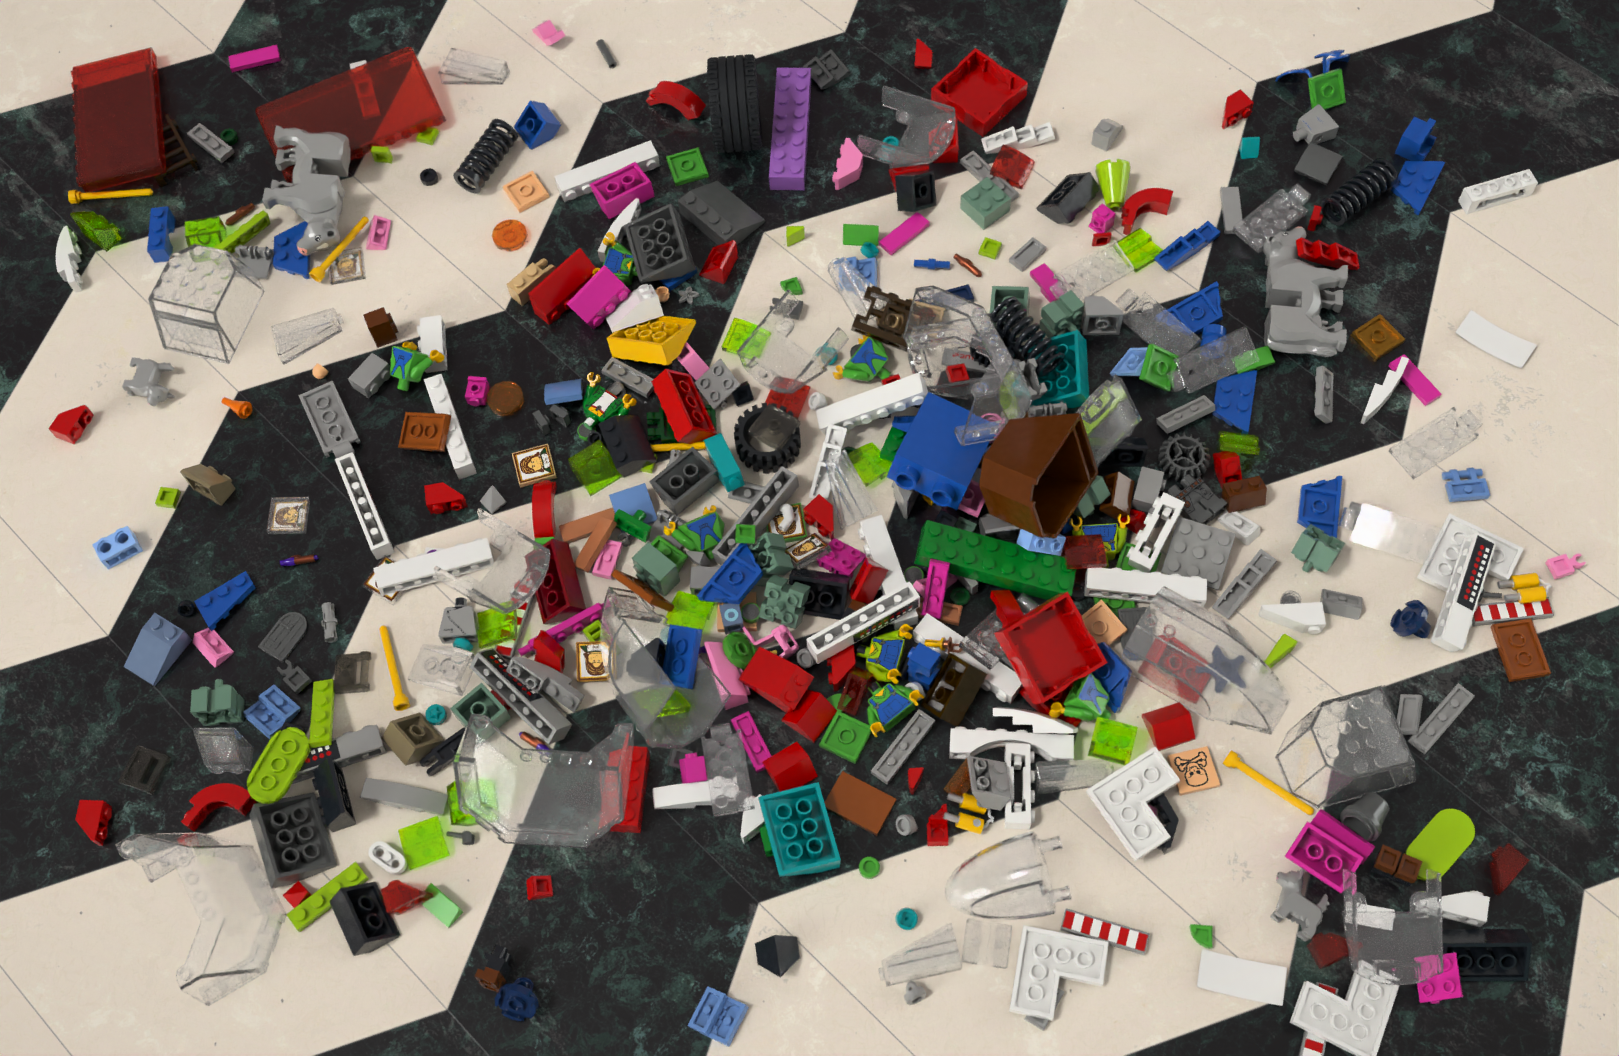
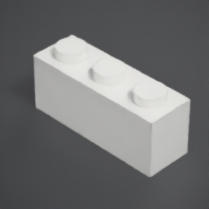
[417,315,447,373]

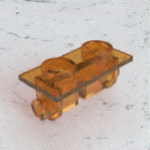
[943,758,971,796]

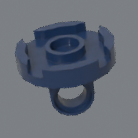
[1390,600,1432,638]
[495,977,538,1021]

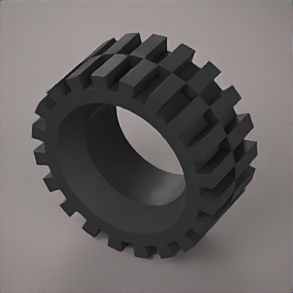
[734,403,801,474]

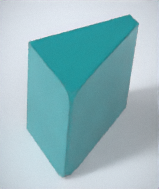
[1239,137,1260,159]

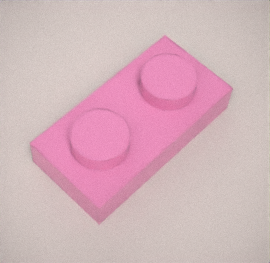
[592,540,623,580]

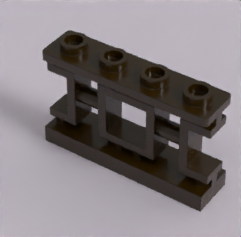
[851,286,936,357]

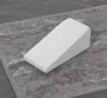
[1217,510,1260,546]

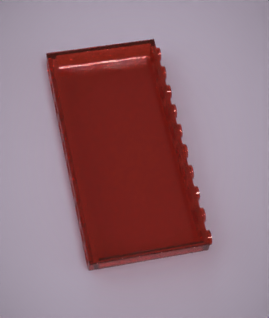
[71,47,166,193]
[255,47,446,183]

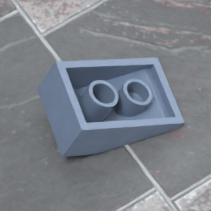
[124,613,192,687]

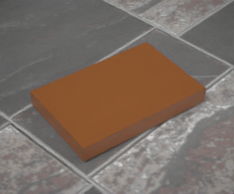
[398,412,451,452]
[611,569,674,612]
[1490,618,1551,682]
[824,771,897,836]

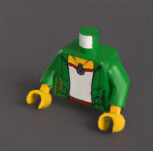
[583,372,637,430]

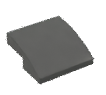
[803,50,851,90]
[1294,142,1343,186]

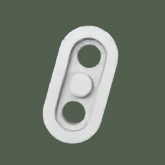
[369,841,407,875]

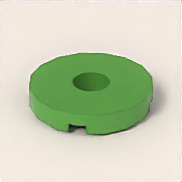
[723,631,756,669]

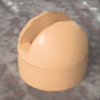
[655,286,670,302]
[312,363,329,379]

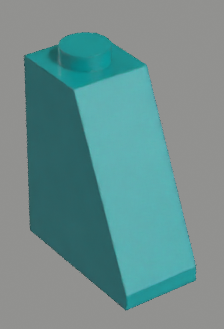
[703,433,745,492]

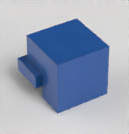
[1395,117,1437,161]

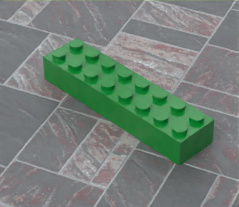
[914,520,1078,600]

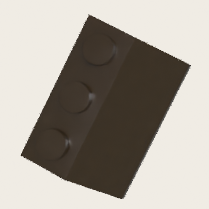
[921,653,987,727]

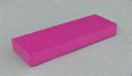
[228,45,281,72]
[879,211,930,255]
[1389,354,1441,406]
[921,559,950,619]
[731,711,771,773]
[1311,809,1375,865]

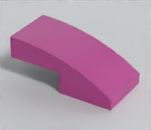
[1030,263,1066,302]

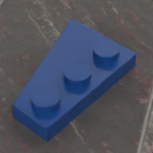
[194,571,256,631]

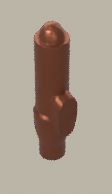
[225,203,255,226]
[953,253,982,277]

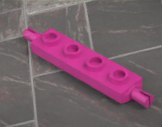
[518,599,615,657]

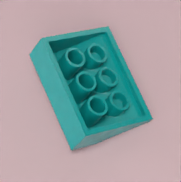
[1028,330,1090,408]
[758,782,841,877]

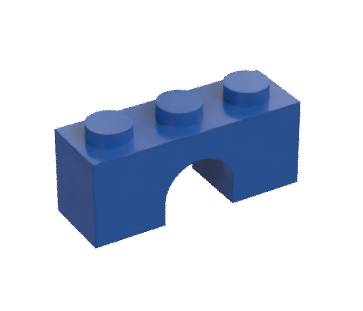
[147,206,175,263]
[907,642,940,692]

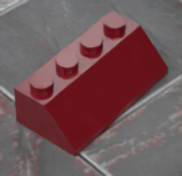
[526,539,586,625]

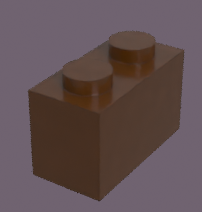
[363,307,398,348]
[1099,472,1134,519]
[1222,475,1267,513]

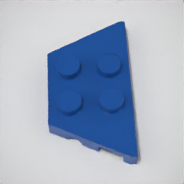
[1391,161,1445,216]
[273,221,310,279]
[1156,281,1223,338]
[1212,370,1257,435]
[1297,476,1342,538]
[697,543,763,604]
[1092,642,1132,713]

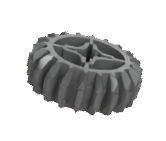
[1158,432,1211,481]

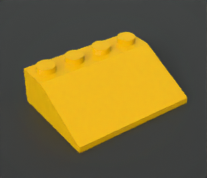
[607,316,696,366]

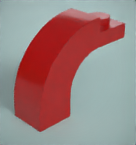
[646,81,706,120]
[1121,188,1173,236]
[532,480,557,538]
[181,783,257,832]

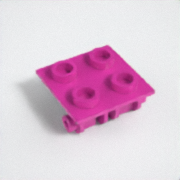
[816,538,866,580]
[1414,952,1463,1004]

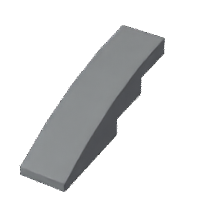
[1212,549,1277,619]
[360,778,448,816]

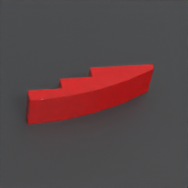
[1296,237,1360,270]
[990,590,1023,628]

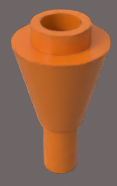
[222,397,252,419]

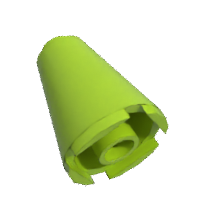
[1095,159,1131,211]

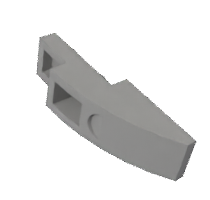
[506,656,585,712]

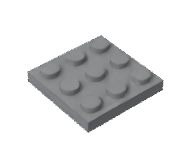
[1161,517,1236,590]

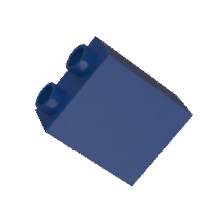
[887,392,998,510]

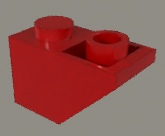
[1222,89,1254,129]
[49,405,94,444]
[1213,450,1242,488]
[424,482,468,514]
[803,494,834,540]
[533,630,565,673]
[827,645,856,691]
[75,800,112,846]

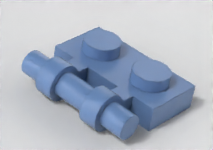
[1442,467,1490,502]

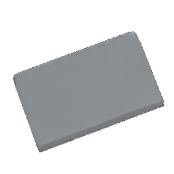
[728,481,765,504]
[1320,589,1362,620]

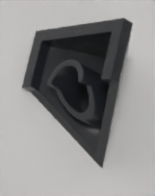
[755,935,800,978]

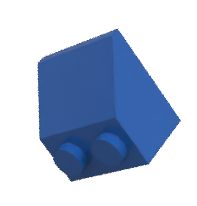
[514,101,561,149]

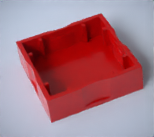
[931,48,1028,137]
[994,592,1108,704]

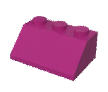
[590,162,655,219]
[567,265,631,329]
[1285,821,1364,893]

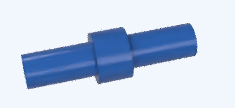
[914,259,950,270]

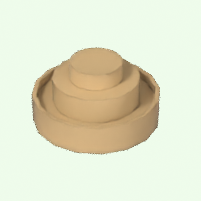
[876,307,903,330]

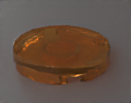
[492,219,528,251]
[487,381,524,416]

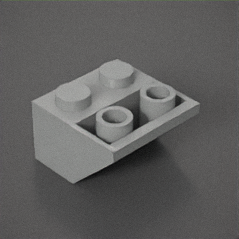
[967,756,1011,811]

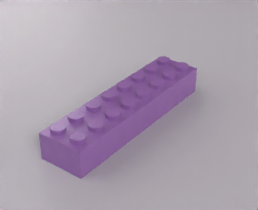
[769,68,811,190]

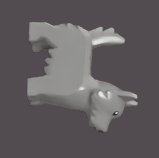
[122,357,175,406]
[1006,358,1047,407]
[1270,868,1330,942]

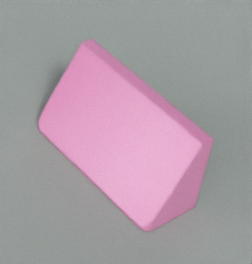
[366,215,391,250]
[193,628,234,667]

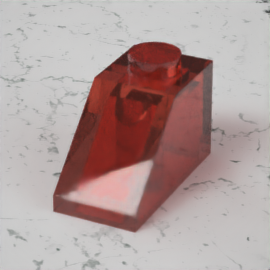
[837,666,873,716]
[1489,843,1529,896]
[381,880,433,915]
[1307,932,1363,970]

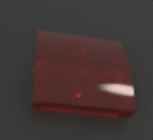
[990,144,1035,189]
[765,378,811,420]
[1063,534,1107,569]

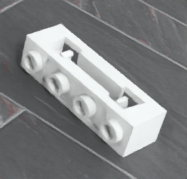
[1458,169,1538,215]
[1126,492,1185,573]
[1004,743,1035,829]

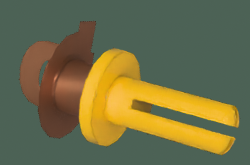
[925,637,963,655]

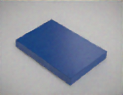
[660,624,702,689]

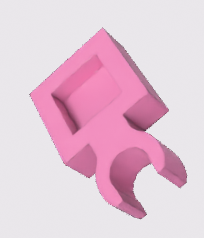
[1545,554,1586,580]

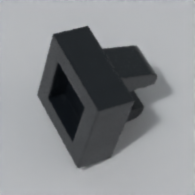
[732,381,754,406]

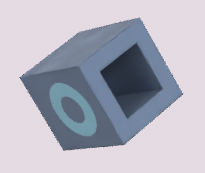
[719,603,744,634]

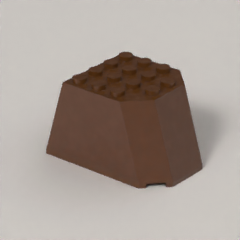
[979,413,1098,538]

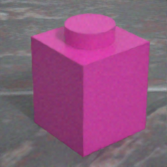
[679,753,707,784]

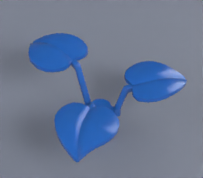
[1276,50,1350,82]

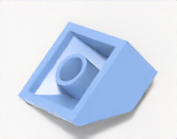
[1110,347,1148,376]

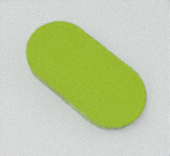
[247,727,310,804]
[1405,809,1475,881]

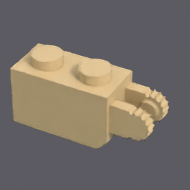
[506,258,555,306]

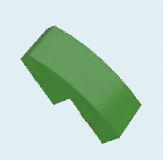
[1232,346,1275,374]

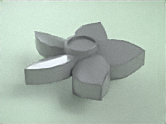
[678,286,699,305]

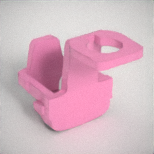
[742,624,799,659]

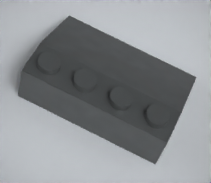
[678,181,765,245]
[624,203,696,283]
[249,792,337,889]

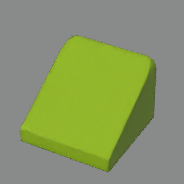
[786,226,805,247]

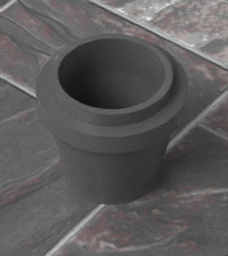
[1340,792,1389,842]

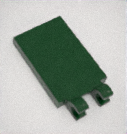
[647,405,717,443]

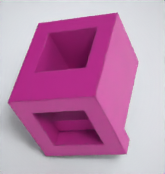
[1088,204,1116,233]
[465,376,490,406]

